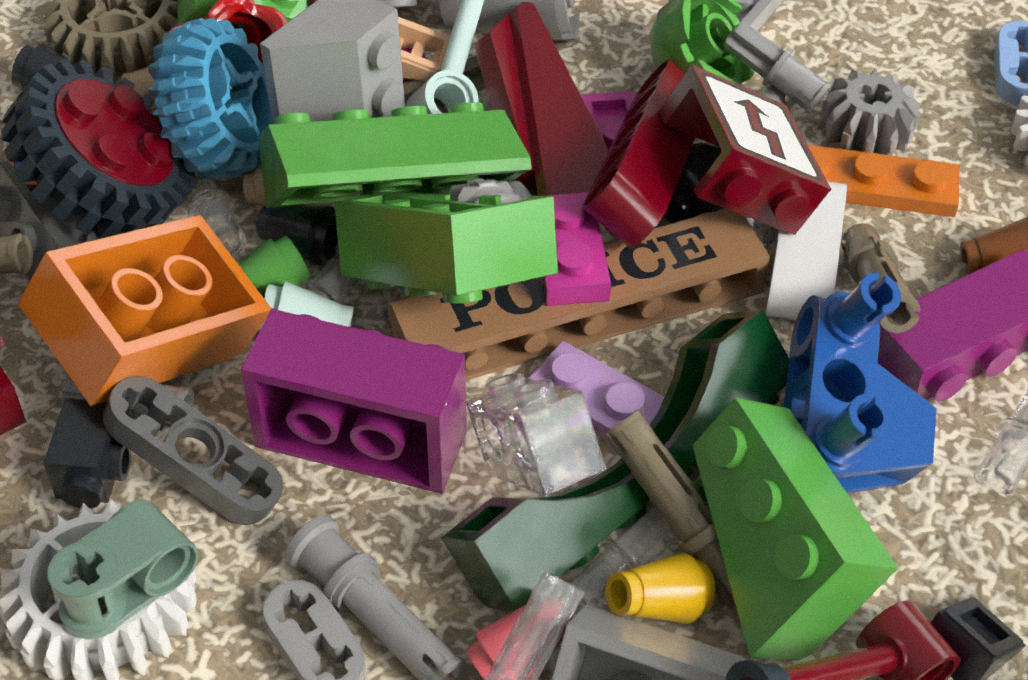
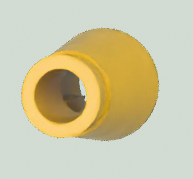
[605,553,716,624]

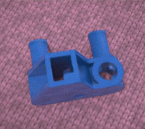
[784,272,937,493]

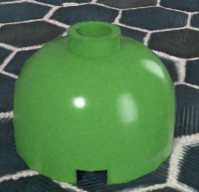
[650,0,755,85]

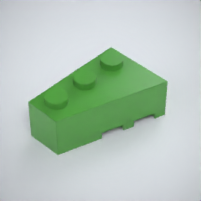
[335,193,558,304]
[692,397,899,660]

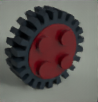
[1,60,195,239]

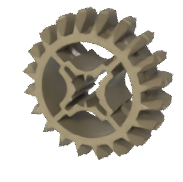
[44,0,178,83]

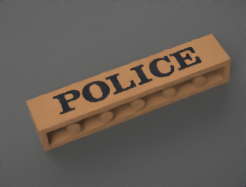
[390,209,770,380]

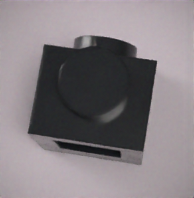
[43,398,135,509]

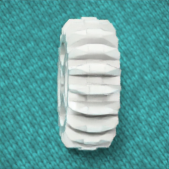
[0,500,197,680]

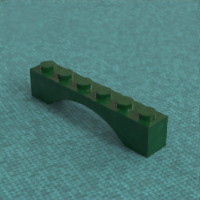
[441,309,789,612]

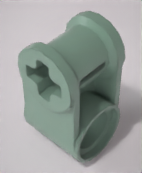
[48,500,199,640]

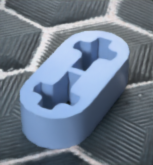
[994,21,1028,105]

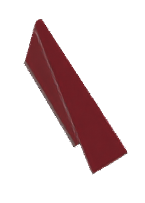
[474,2,609,196]

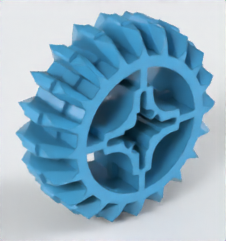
[147,18,273,179]

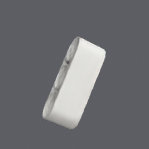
[766,181,847,321]

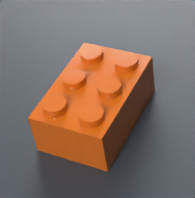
[18,215,271,406]

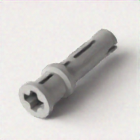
[285,515,467,680]

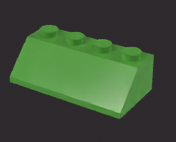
[258,102,532,208]

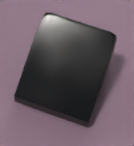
[931,597,1026,680]

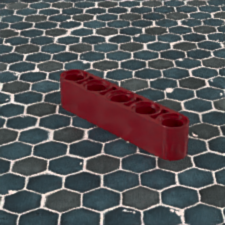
[582,59,696,249]

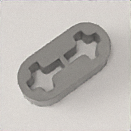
[263,580,366,680]

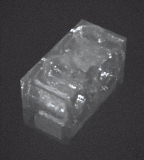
[466,373,606,496]

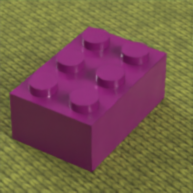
[241,308,467,494]

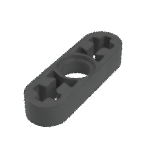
[103,376,283,525]

